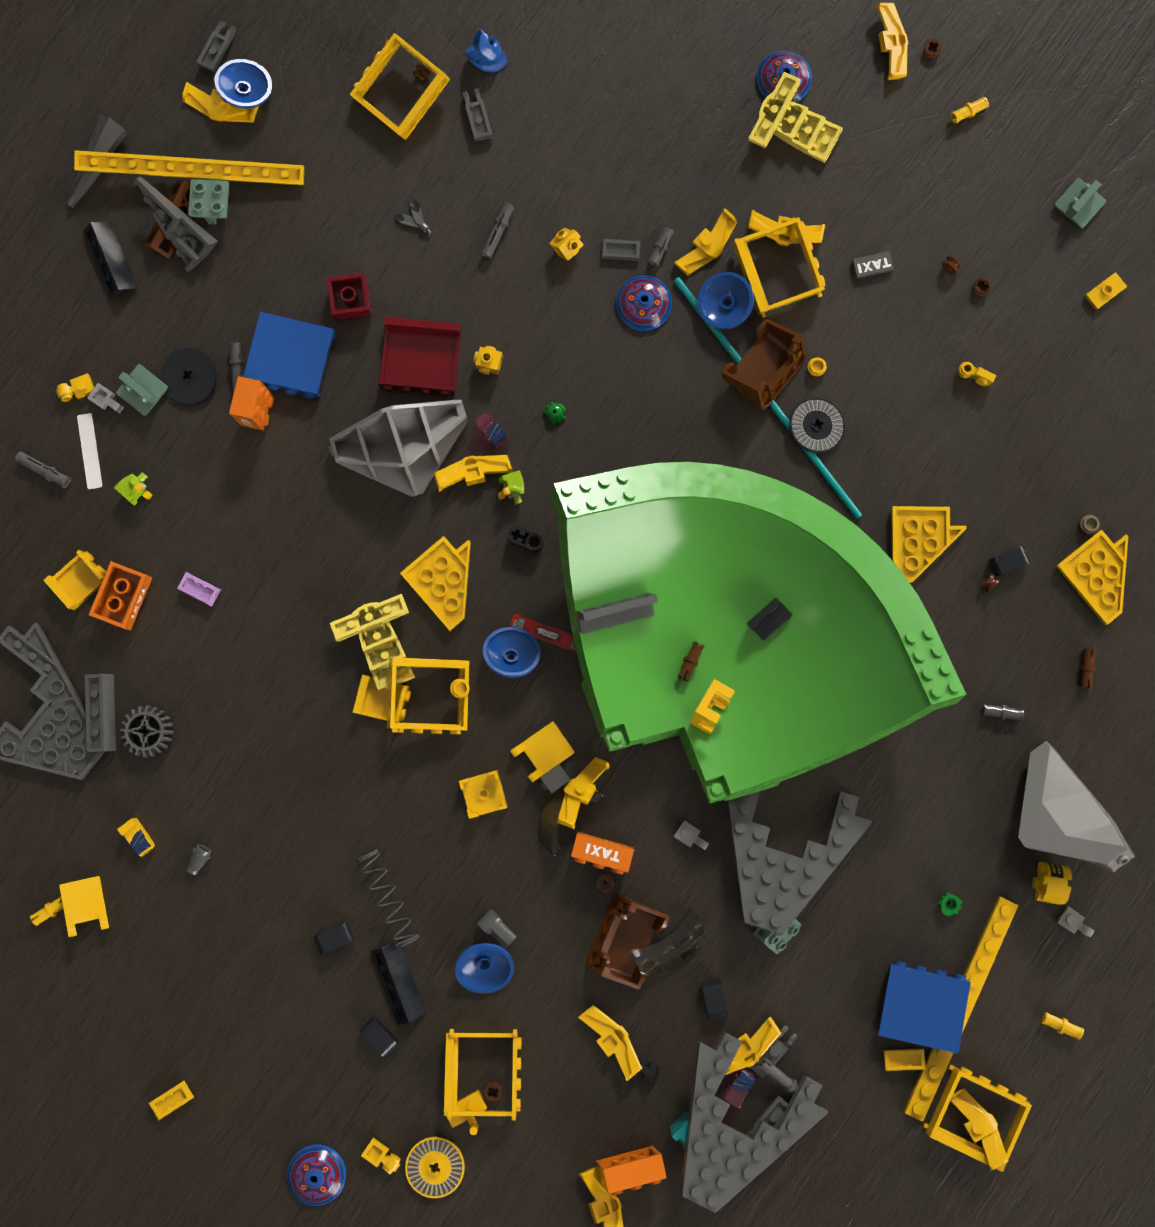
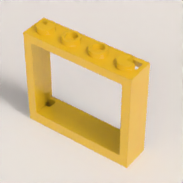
[350,33,450,140]
[387,657,469,734]

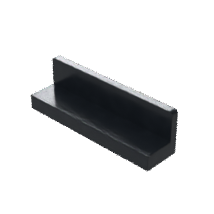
[82,221,137,299]
[370,940,426,1025]

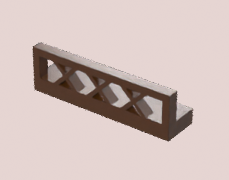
[144,181,191,259]

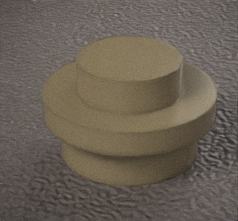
[1080,515,1100,534]

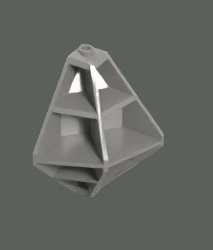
[328,400,468,497]
[1018,741,1135,872]

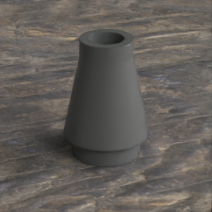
[186,845,211,875]

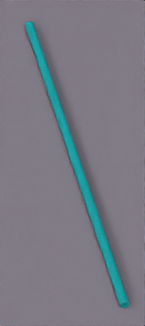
[673,277,862,520]

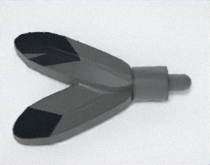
[395,199,431,234]

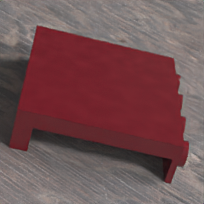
[378,317,462,397]

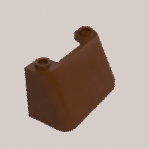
[721,318,806,410]
[587,894,670,990]

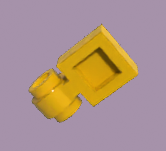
[958,362,997,386]
[56,373,94,402]
[361,1137,401,1174]

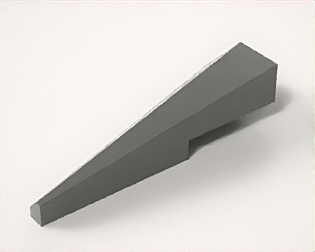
[67,114,128,209]
[134,177,218,272]

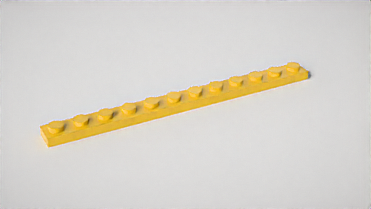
[74,151,304,186]
[903,896,1019,1122]

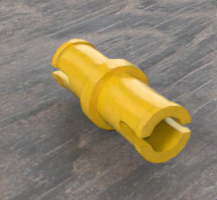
[950,97,989,123]
[30,897,64,926]
[1041,1012,1084,1040]

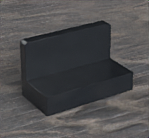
[746,597,792,640]

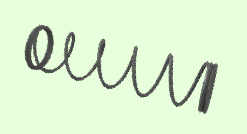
[356,849,420,948]

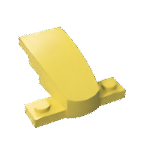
[748,72,843,163]
[330,594,415,692]

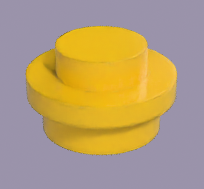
[807,357,827,377]
[450,679,470,698]

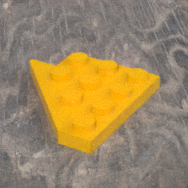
[891,506,966,583]
[1056,530,1128,625]
[400,536,471,631]

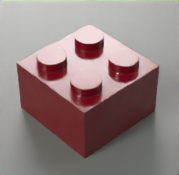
[327,273,372,321]

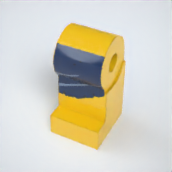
[117,818,155,857]

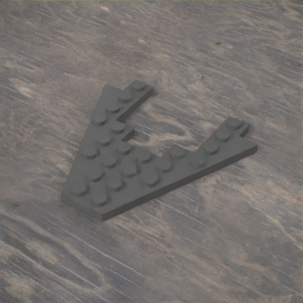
[0,623,105,780]
[727,791,872,935]
[680,1031,828,1213]

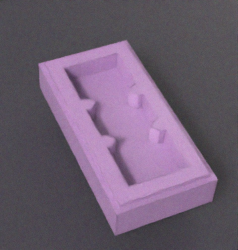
[177,572,221,606]

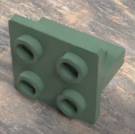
[1054,178,1106,229]
[188,179,229,224]
[116,364,168,416]
[753,919,802,954]

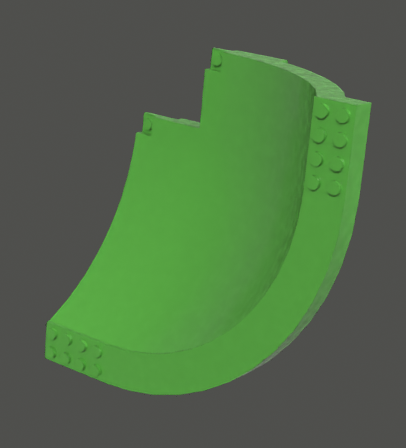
[550,462,966,804]

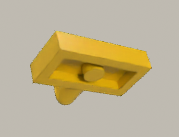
[443,1090,488,1135]

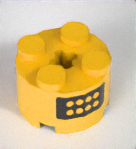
[1032,862,1072,905]

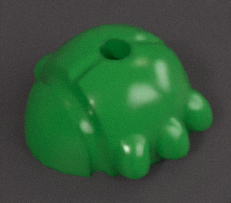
[543,402,566,425]
[938,892,963,916]

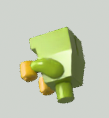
[498,470,524,505]
[114,472,153,506]

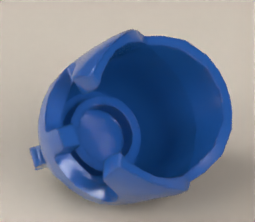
[465,29,508,72]

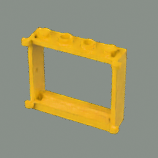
[733,217,826,318]
[444,1029,522,1121]
[923,1065,1032,1172]

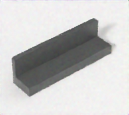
[577,592,658,634]
[85,674,116,752]

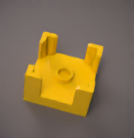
[690,679,735,735]
[459,770,508,819]

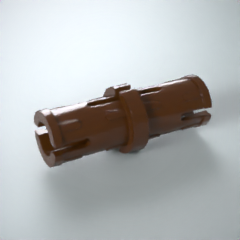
[677,641,704,682]
[1080,649,1096,688]

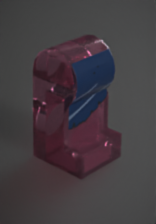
[474,411,510,449]
[722,1068,757,1109]

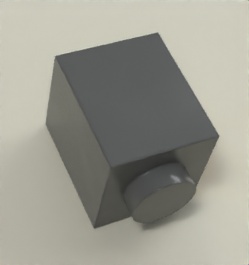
[540,764,571,793]

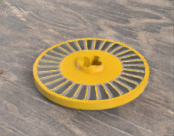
[405,1137,465,1198]

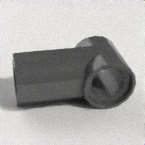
[477,908,517,948]

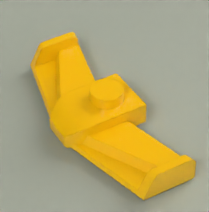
[874,3,908,80]
[182,82,259,122]
[674,208,737,277]
[748,210,825,246]
[434,455,513,492]
[557,757,610,829]
[578,1005,642,1081]
[725,1016,781,1075]
[950,1088,1008,1171]
[579,1167,623,1227]

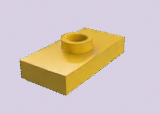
[1085,272,1127,310]
[884,1049,926,1071]
[149,1081,194,1120]

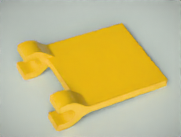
[510,721,575,783]
[59,876,109,937]

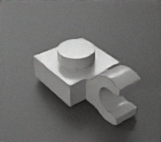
[87,383,124,413]
[674,820,709,850]
[1056,906,1095,937]

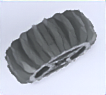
[120,705,174,757]

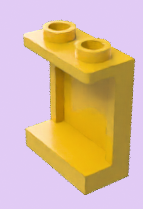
[43,550,106,610]
[353,675,411,723]

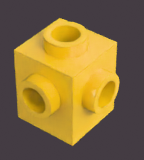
[549,227,583,261]
[473,346,503,375]

